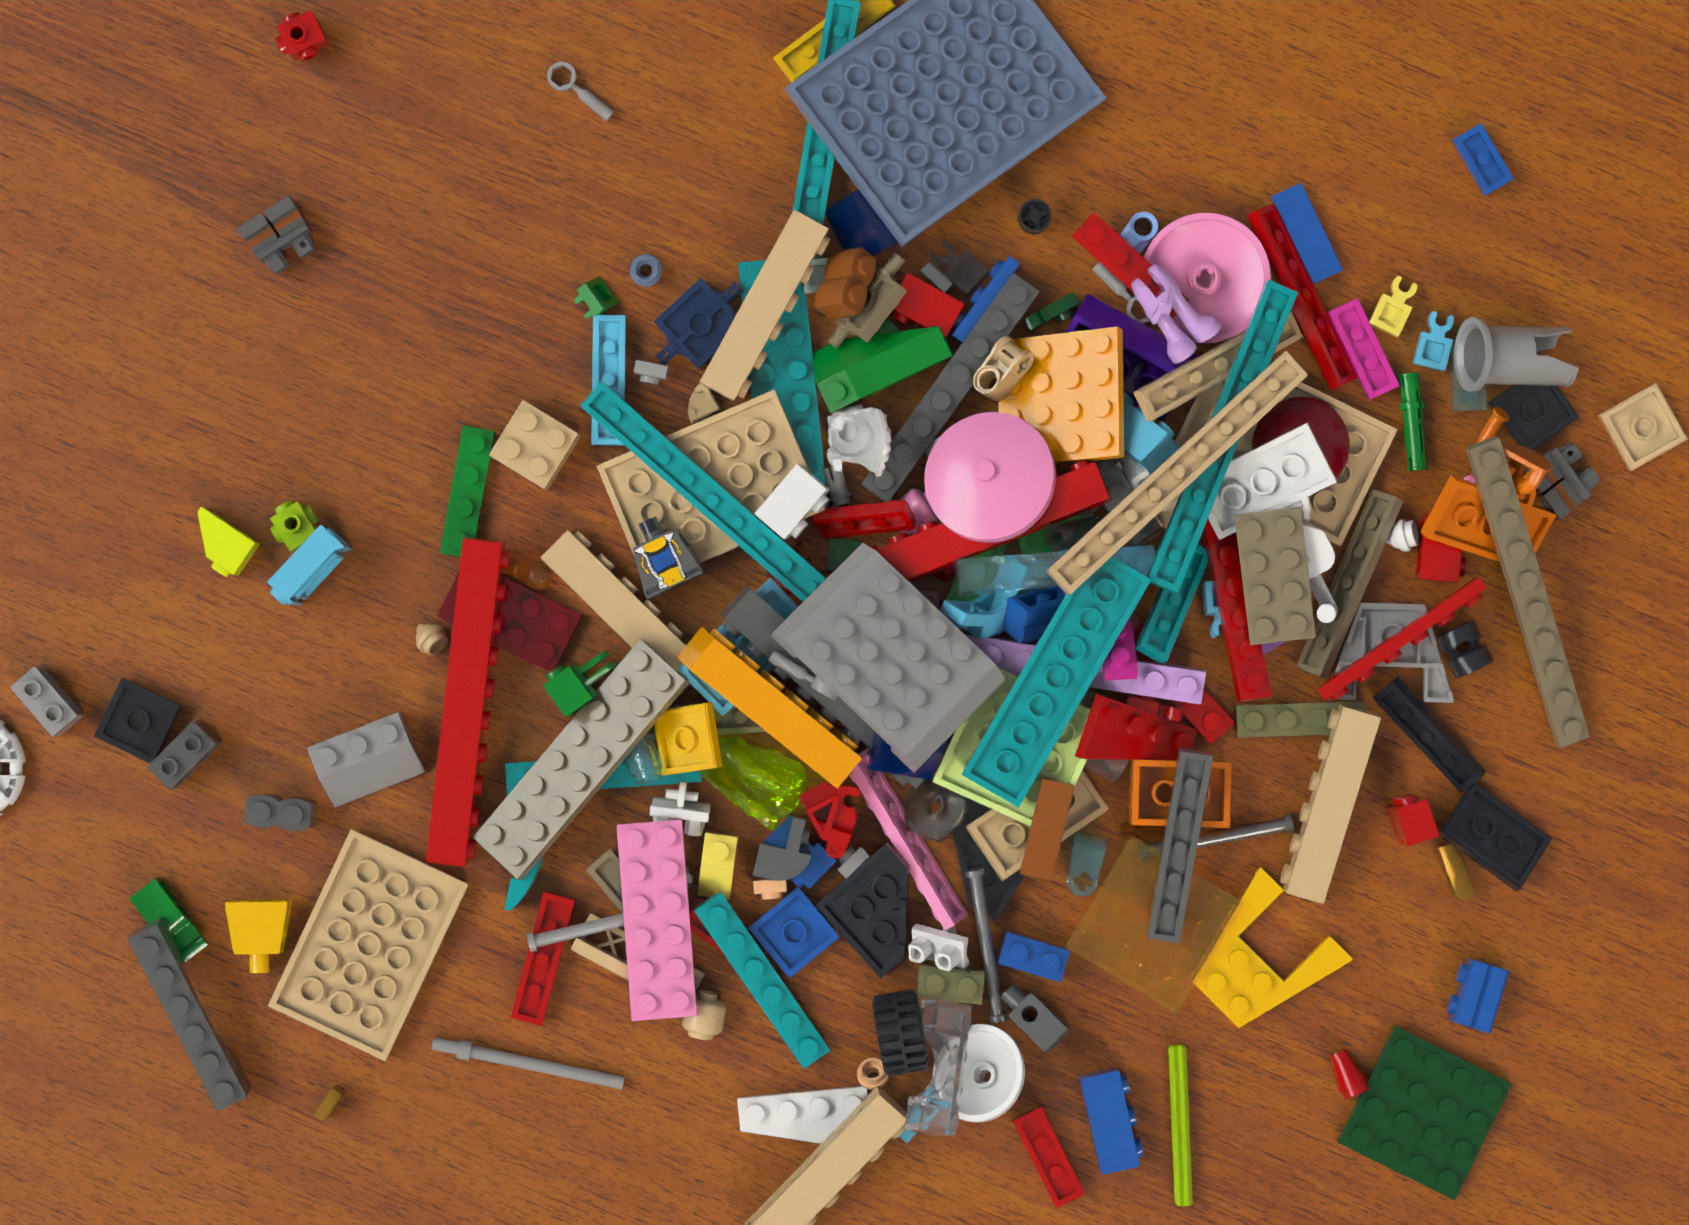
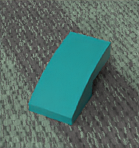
[504,854,545,911]

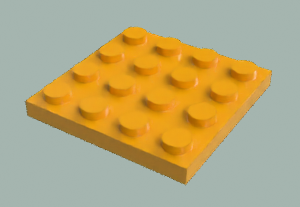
[999,327,1124,465]

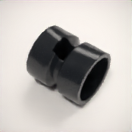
[1436,619,1494,678]

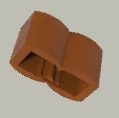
[815,247,876,319]

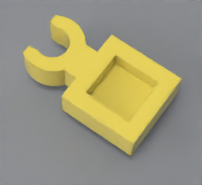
[1369,276,1417,338]

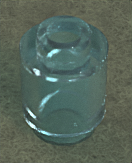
[625,736,663,785]

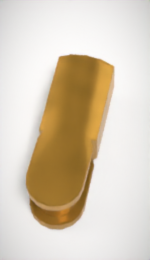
[1436,843,1474,900]

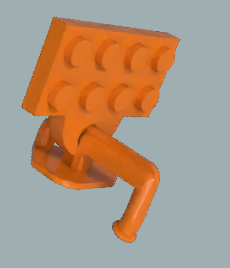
[1420,407,1556,562]

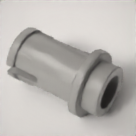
[823,466,853,507]

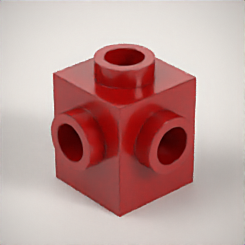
[275,10,330,62]

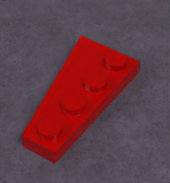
[1075,694,1198,760]

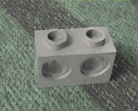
[10,666,85,737]

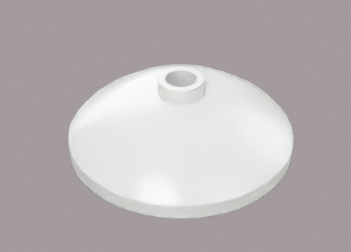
[933,1024,1025,1123]

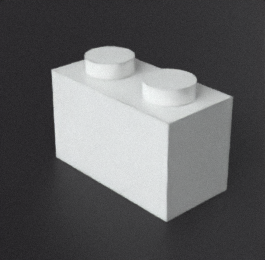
[755,464,830,539]

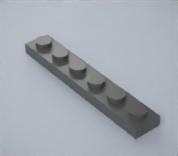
[1146,748,1213,943]

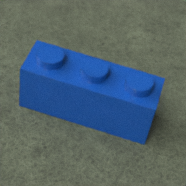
[1079,1067,1144,1175]

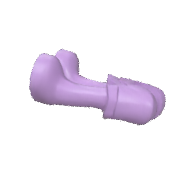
[1131,264,1221,364]

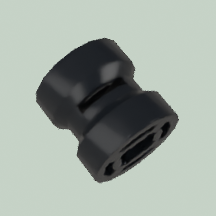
[1018,199,1051,235]

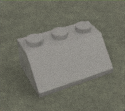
[307,712,426,807]

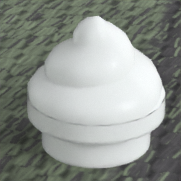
[1386,519,1420,552]

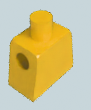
[225,899,292,973]

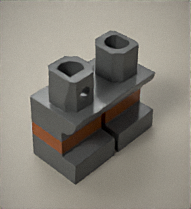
[236,195,316,275]
[1526,443,1601,521]

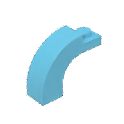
[940,555,1047,639]

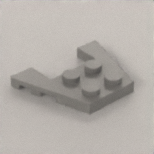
[1328,603,1454,703]

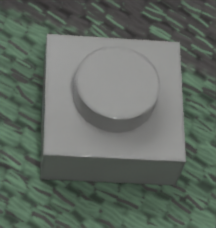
[633,360,670,385]
[837,846,870,879]

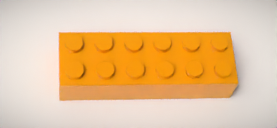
[677,627,862,789]

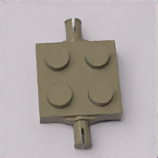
[827,253,907,349]

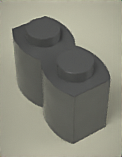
[244,794,317,831]

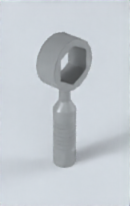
[547,61,615,121]
[1092,262,1150,324]
[768,650,838,701]

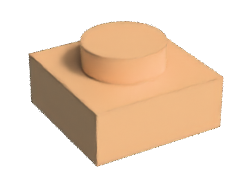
[753,878,787,899]

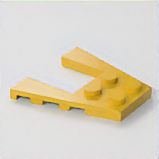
[1192,867,1353,1028]

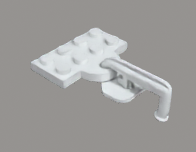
[1208,422,1338,623]

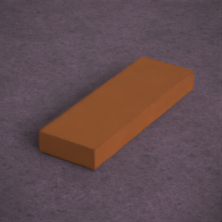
[1020,777,1074,882]

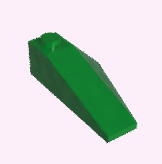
[812,326,953,413]

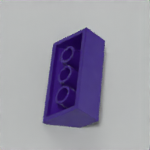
[1065,294,1198,422]

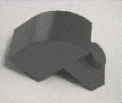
[753,816,812,881]

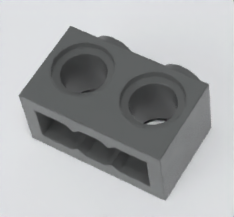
[147,720,222,790]

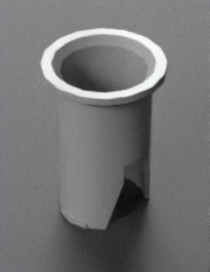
[1454,317,1579,392]

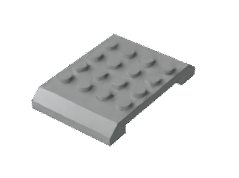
[771,543,1006,773]

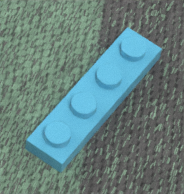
[591,315,626,446]

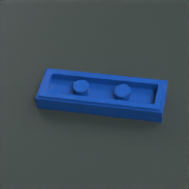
[1271,183,1343,285]

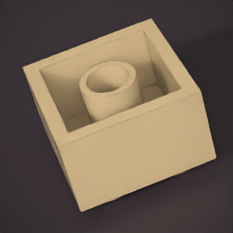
[489,400,581,491]

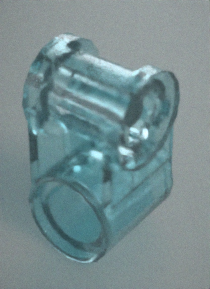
[1067,832,1107,896]

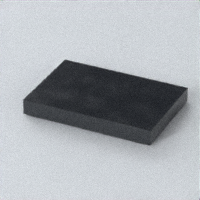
[1438,783,1552,892]

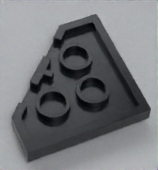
[948,795,1025,921]
[816,842,910,978]

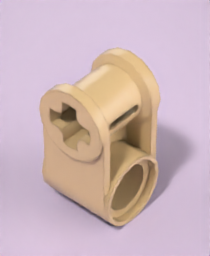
[973,336,1034,401]

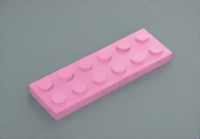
[617,820,697,1021]

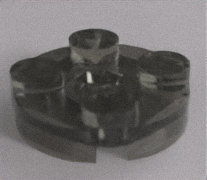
[904,776,970,842]

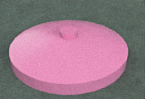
[1144,213,1271,344]
[924,412,1056,543]

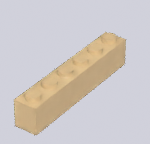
[700,210,831,402]
[540,530,691,695]
[1280,703,1381,904]
[744,1086,908,1225]

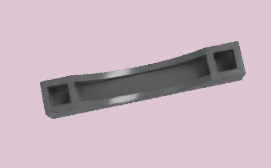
[127,917,250,1112]

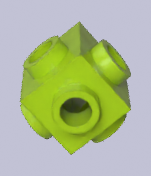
[270,500,319,553]

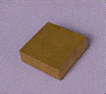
[314,1085,345,1121]

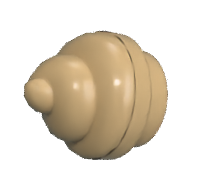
[416,623,448,656]

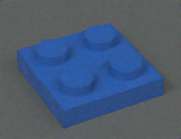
[748,887,840,979]

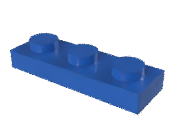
[952,256,1020,344]

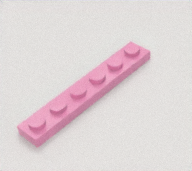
[849,748,968,930]

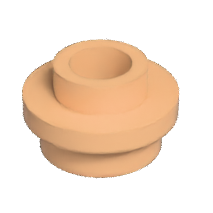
[857,1058,889,1090]

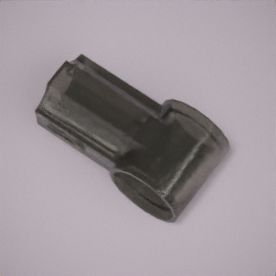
[1045,516,1104,552]

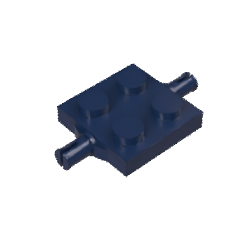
[654,278,744,370]

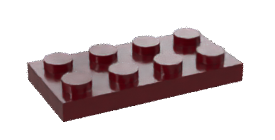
[437,572,582,672]

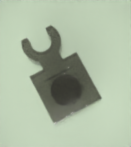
[930,240,989,297]

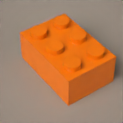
[1129,760,1232,828]

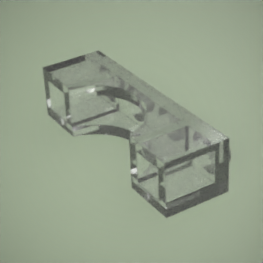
[904,999,972,1137]

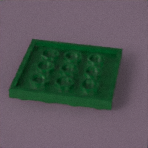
[1337,1025,1512,1201]

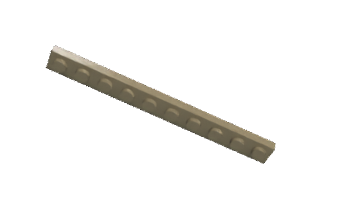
[1465,436,1590,749]

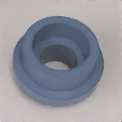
[630,254,662,287]

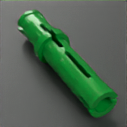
[1398,372,1429,471]

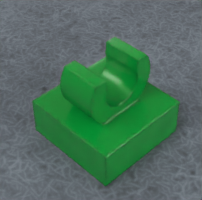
[574,276,619,318]

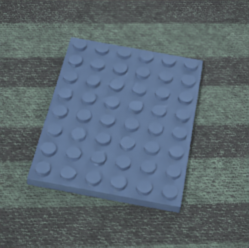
[785,0,1107,247]

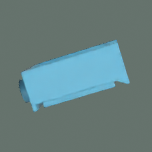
[267,525,353,606]

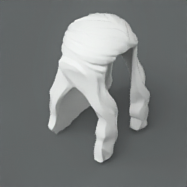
[827,405,891,477]

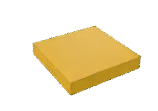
[654,702,723,776]

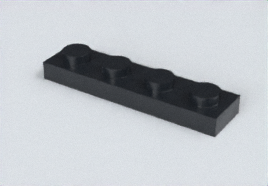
[1372,676,1486,793]

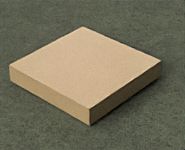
[1598,383,1688,472]

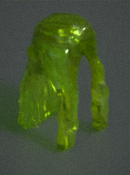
[699,736,807,831]

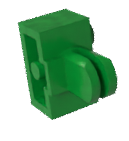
[543,650,618,717]

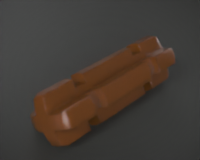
[1120,822,1166,840]

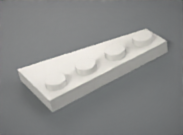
[737,1086,867,1143]

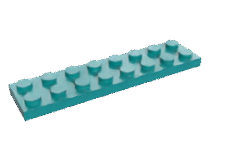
[738,260,829,509]
[962,557,1152,808]

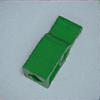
[129,877,209,964]

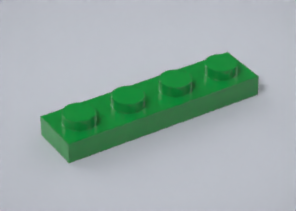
[440,426,496,557]

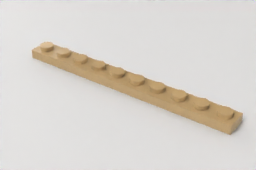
[1046,351,1308,595]

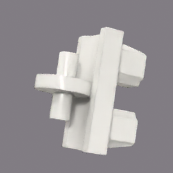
[650,781,711,836]
[908,924,969,972]

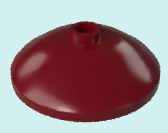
[1252,397,1350,478]

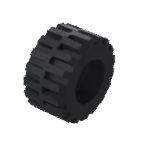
[872,989,929,1077]

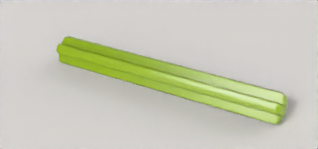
[1168,1044,1193,1207]

